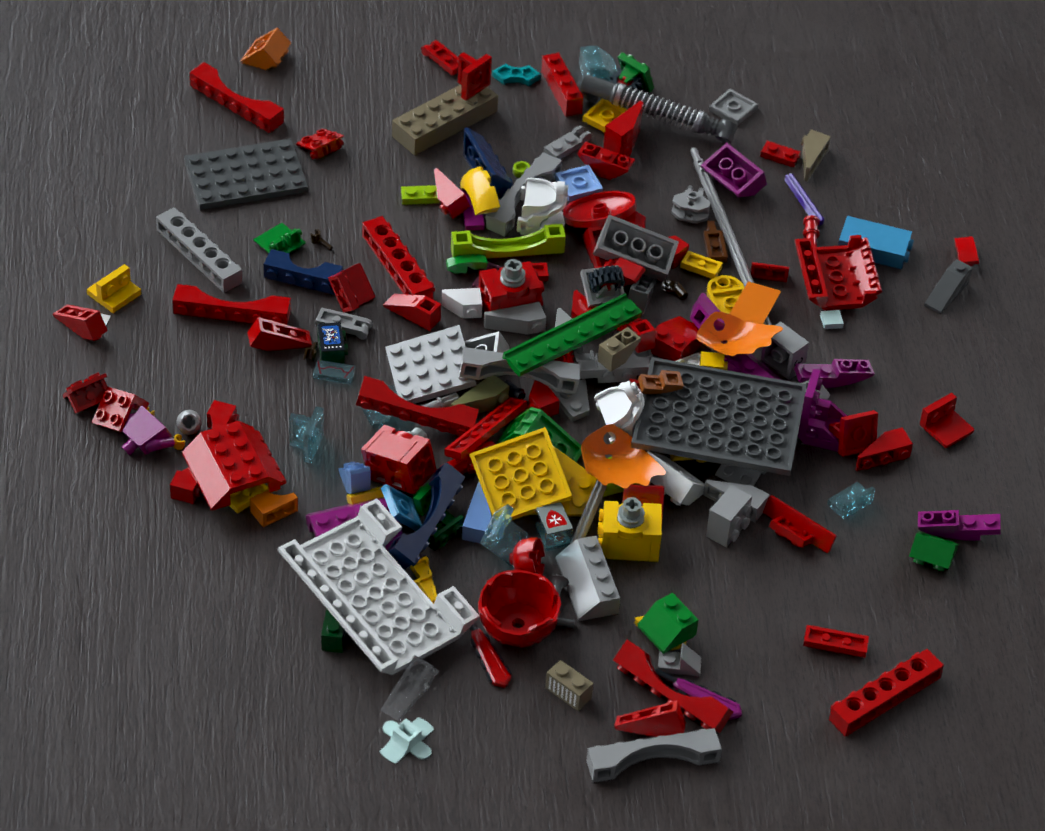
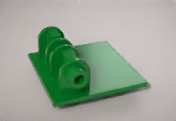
[253,223,306,253]

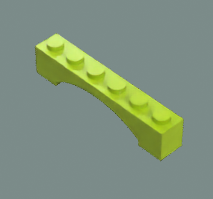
[451,224,566,259]

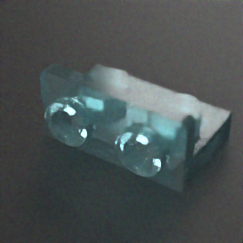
[827,481,875,519]

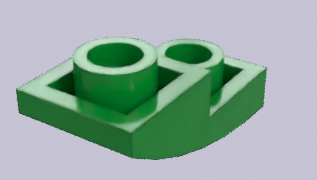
[446,254,488,274]

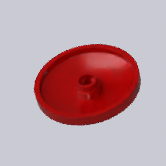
[563,191,637,228]

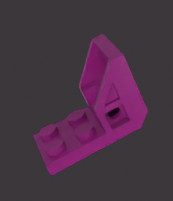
[798,369,847,452]

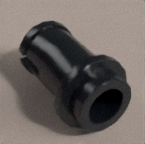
[504,380,526,400]

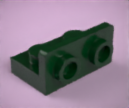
[427,511,464,551]

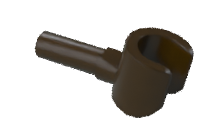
[310,229,333,250]
[303,342,318,362]

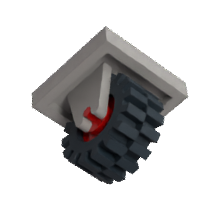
[580,265,625,308]

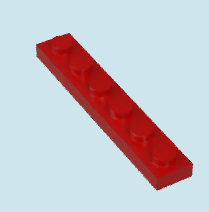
[444,397,527,460]

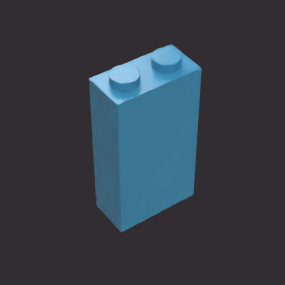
[838,216,914,269]

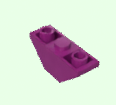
[690,293,727,344]

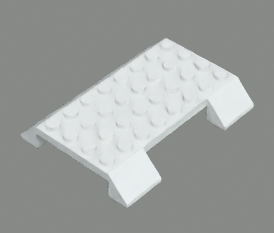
[278,498,480,675]

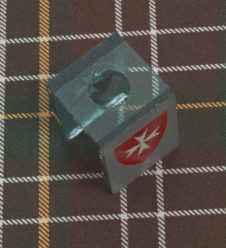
[535,502,573,551]

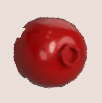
[509,537,545,575]

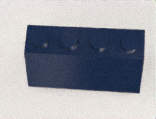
[463,127,513,200]

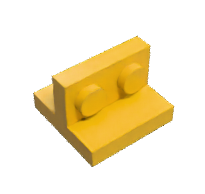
[87,264,141,313]

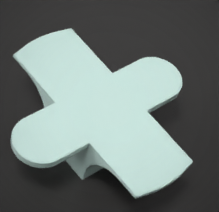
[379,717,434,764]

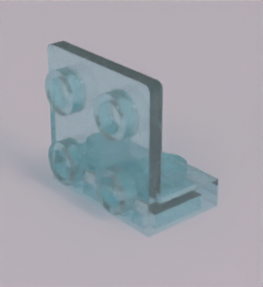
[480,504,528,566]

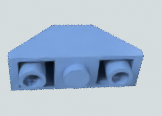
[338,462,371,494]

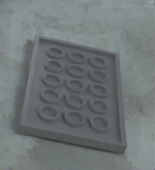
[184,138,308,210]

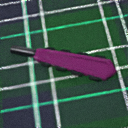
[655,669,742,720]

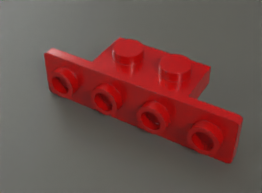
[763,495,837,553]

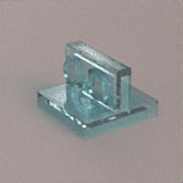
[289,406,324,463]

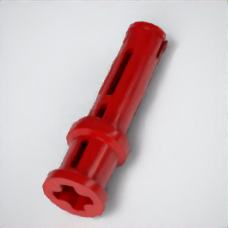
[803,215,820,247]

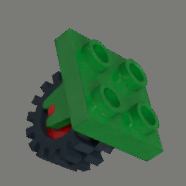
[609,52,654,92]

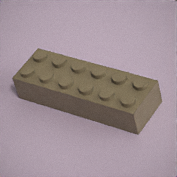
[392,85,498,156]

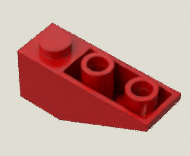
[383,294,441,331]
[855,427,913,471]

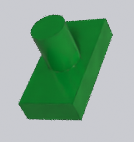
[411,481,432,516]

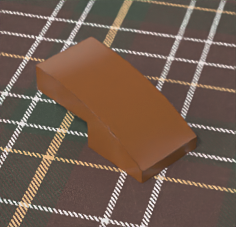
[638,370,684,394]

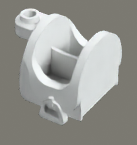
[517,178,568,235]
[594,380,644,444]

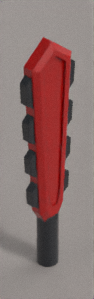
[469,623,511,688]

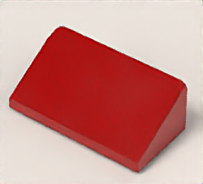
[750,262,789,282]

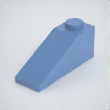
[462,482,494,545]

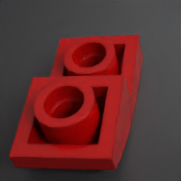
[954,236,979,266]

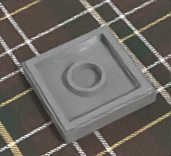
[709,89,758,125]

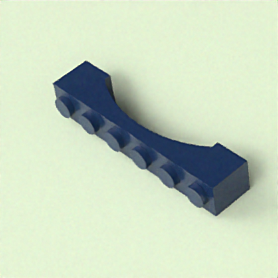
[388,462,465,570]

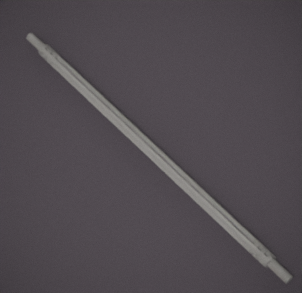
[690,147,777,349]

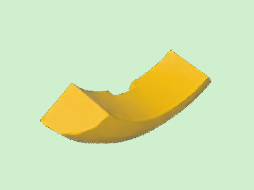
[460,166,500,215]

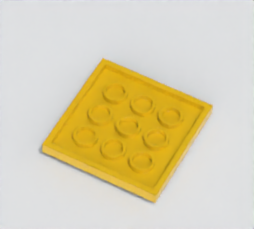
[469,427,573,526]

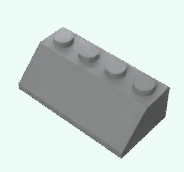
[593,214,679,282]
[556,535,620,621]

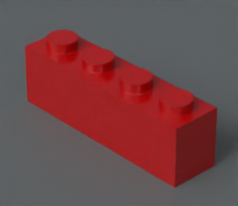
[541,53,584,117]

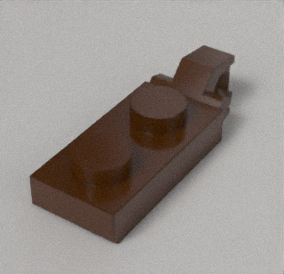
[703,221,728,263]

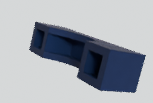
[263,249,343,295]

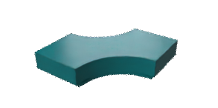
[492,64,542,86]

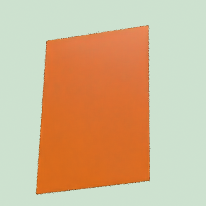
[730,281,781,324]

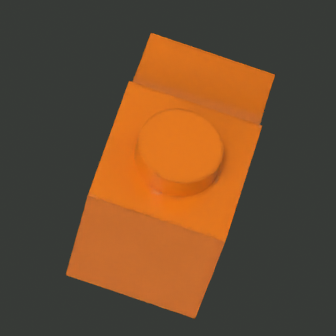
[250,490,298,528]

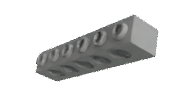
[156,207,243,293]

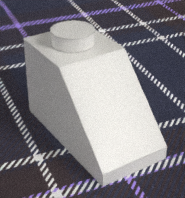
[441,288,482,318]

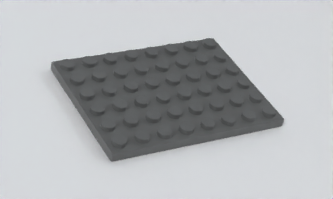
[631,357,807,476]

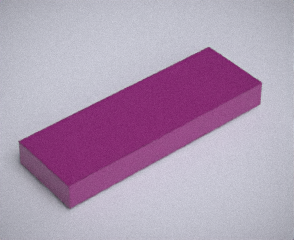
[460,188,484,231]

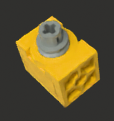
[598,497,662,562]

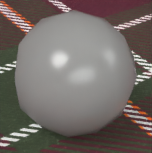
[176,410,202,435]

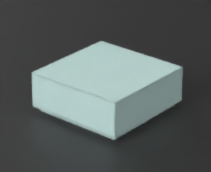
[820,310,844,329]

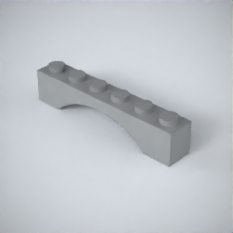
[485,152,562,237]
[459,347,580,394]
[587,728,722,782]

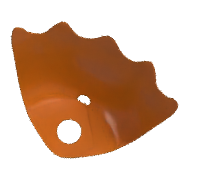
[697,311,783,356]
[581,424,666,489]

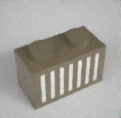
[545,660,593,711]

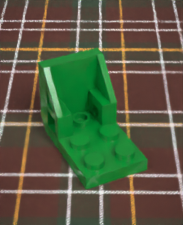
[496,407,582,462]

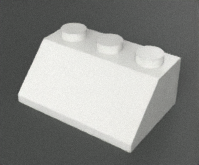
[647,451,705,506]

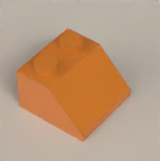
[241,27,291,70]

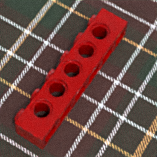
[362,216,435,299]
[829,649,944,737]

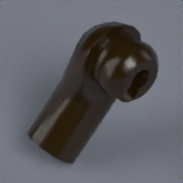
[662,279,689,300]

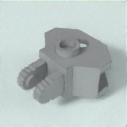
[671,185,710,224]

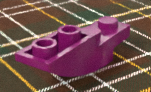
[794,359,875,388]
[918,510,1001,541]

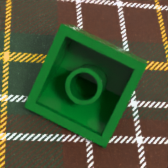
[909,532,959,571]
[637,592,699,654]

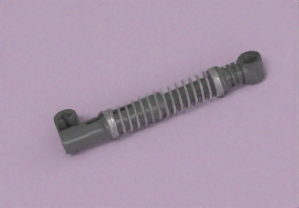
[580,74,738,143]

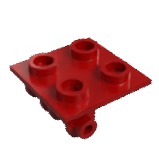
[296,129,344,160]

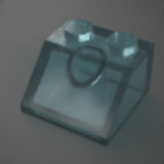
[579,46,618,82]

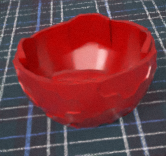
[478,569,561,648]

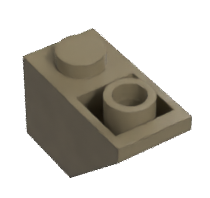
[598,327,641,372]

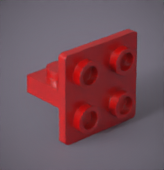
[62,372,107,414]

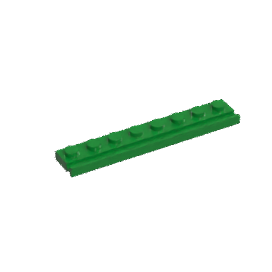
[502,293,642,377]

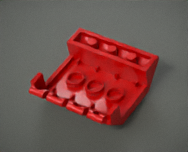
[795,235,882,311]
[182,421,287,511]

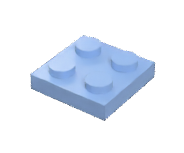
[555,165,603,202]

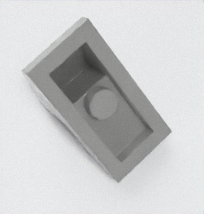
[658,643,701,676]

